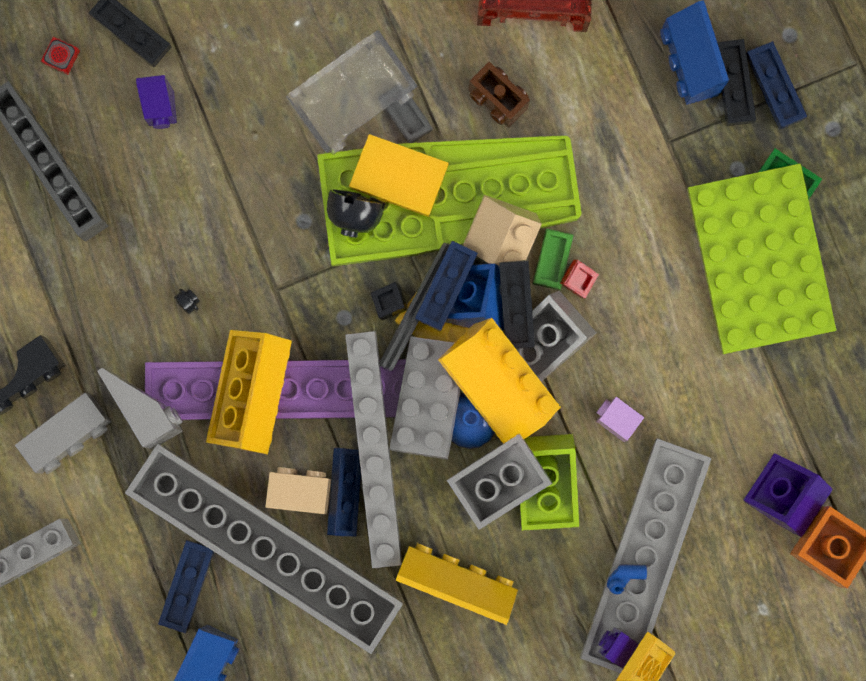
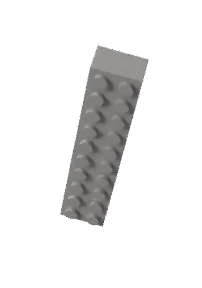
[125,444,404,654]

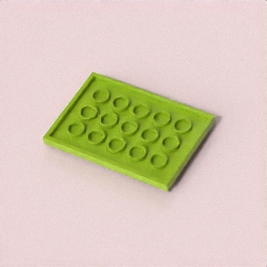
[687,163,837,354]

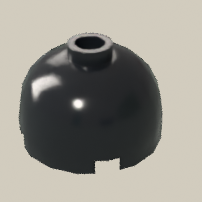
[327,189,386,238]

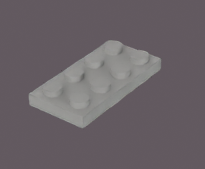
[390,337,461,460]

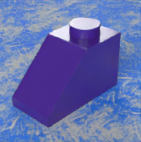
[136,75,177,129]

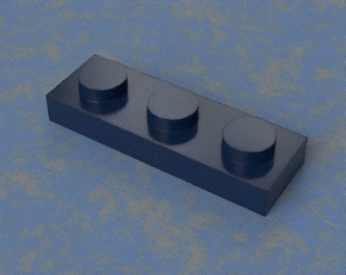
[746,41,807,130]
[415,241,478,331]
[327,448,361,537]
[158,540,214,633]

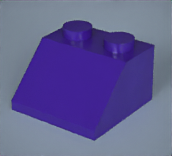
[743,453,833,538]

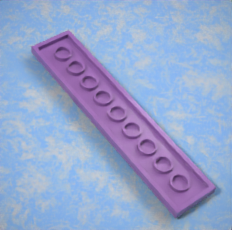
[145,360,406,420]

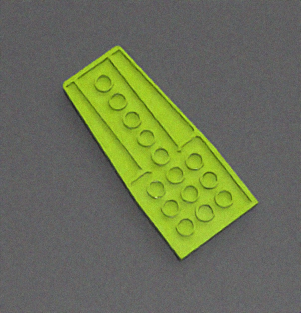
[317,135,581,267]

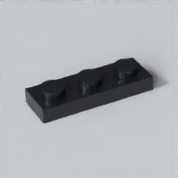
[89,0,172,68]
[717,39,756,126]
[499,260,535,349]

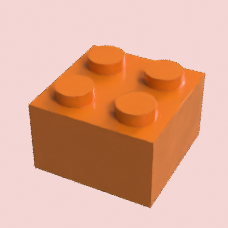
[790,506,866,589]

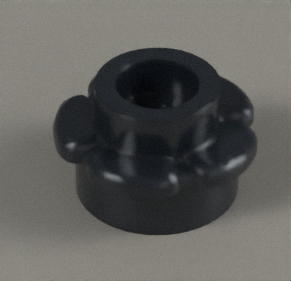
[174,289,200,315]

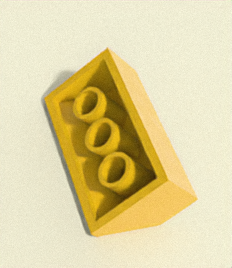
[438,318,561,444]
[206,330,292,454]
[396,543,518,625]

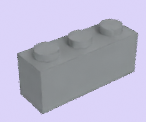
[15,392,112,474]

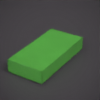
[533,228,573,291]

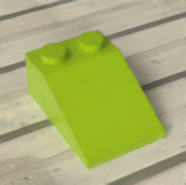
[520,434,579,531]

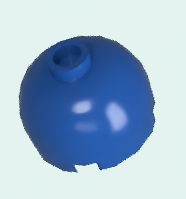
[451,393,495,449]

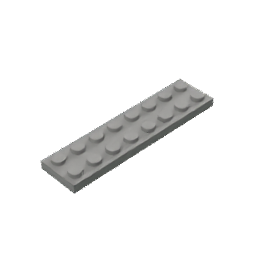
[580,439,711,673]

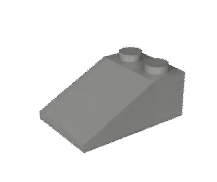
[516,291,597,382]
[97,368,183,449]
[447,434,552,530]

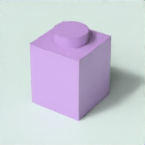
[596,397,644,442]

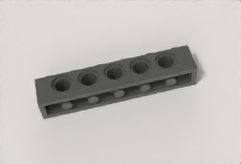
[0,81,109,242]

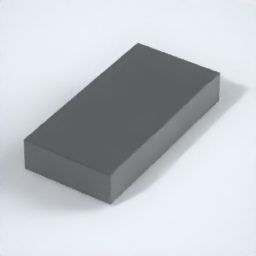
[379,83,433,143]

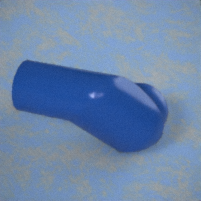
[607,565,647,595]

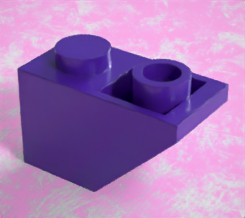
[598,627,639,669]

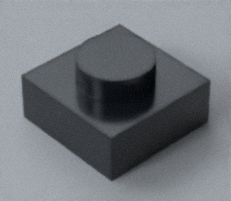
[370,282,408,321]

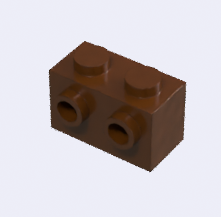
[468,62,530,128]

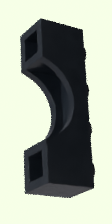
[0,335,66,415]

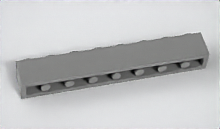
[345,331,402,568]

